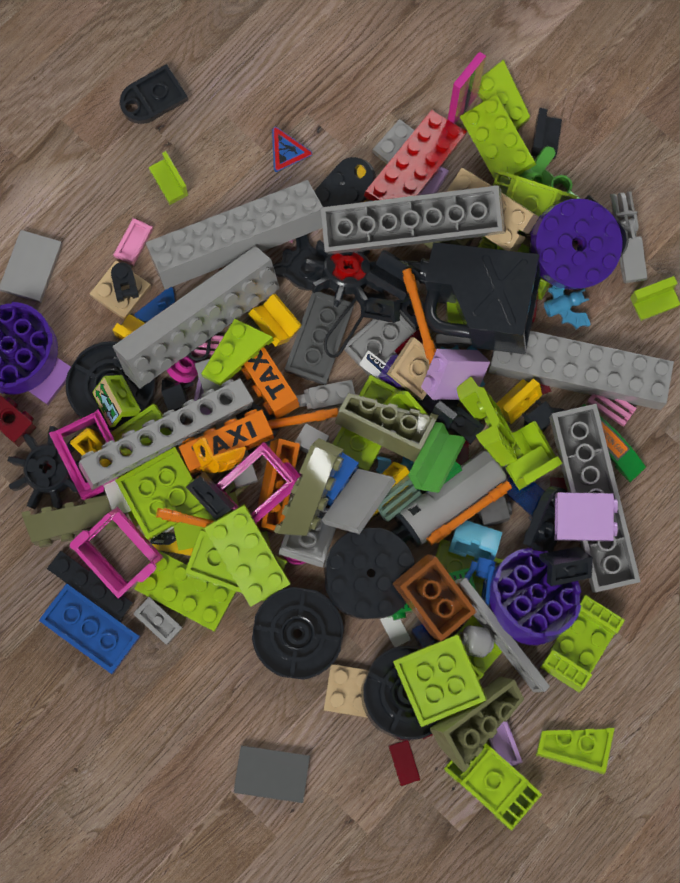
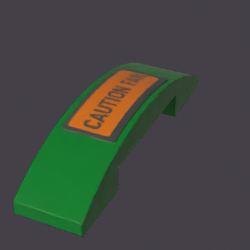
[581,404,646,482]

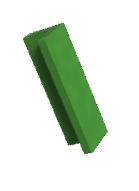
[408,422,465,493]

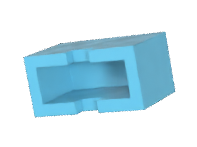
[448,521,502,561]

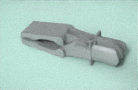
[610,191,647,283]

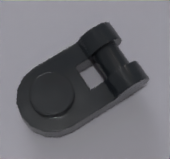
[111,262,139,303]

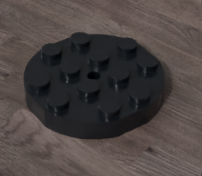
[65,341,156,430]
[324,528,415,620]
[252,587,344,680]
[361,646,443,741]

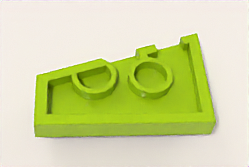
[478,60,530,130]
[201,319,274,386]
[536,728,615,774]

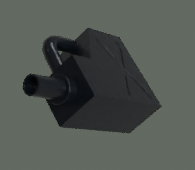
[403,242,541,355]

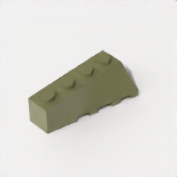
[335,393,439,462]
[274,438,344,536]
[21,495,119,548]
[430,677,524,772]

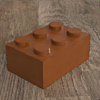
[392,554,477,641]

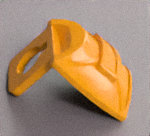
[193,437,246,473]

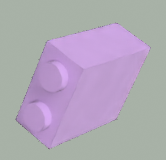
[421,349,490,400]
[555,493,618,541]

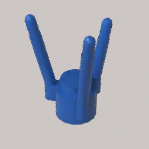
[464,557,496,606]

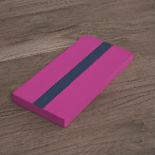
[448,52,486,124]

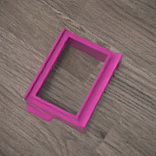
[49,409,130,500]
[216,442,302,523]
[70,507,164,598]

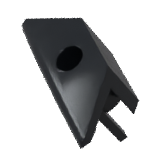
[161,379,197,424]
[522,399,565,431]

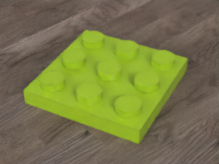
[115,447,205,540]
[393,633,487,727]

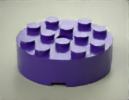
[529,199,622,290]
[0,302,58,395]
[485,548,581,645]

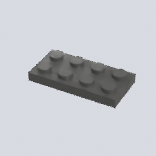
[284,292,355,385]

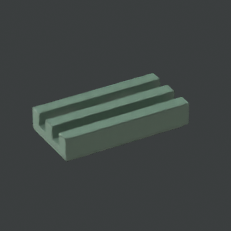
[377,475,421,522]

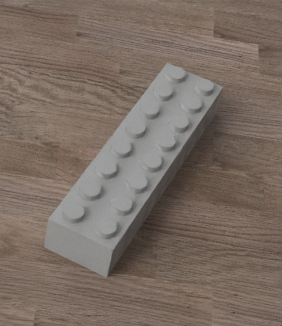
[145,180,323,289]
[321,185,505,254]
[113,246,280,388]
[488,331,674,410]
[549,404,641,592]

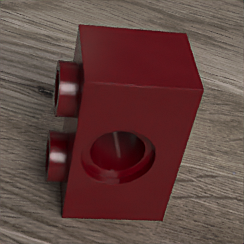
[0,395,37,447]

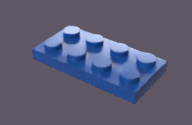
[38,583,140,675]

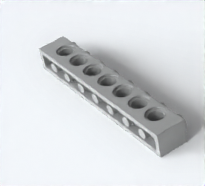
[79,378,253,490]

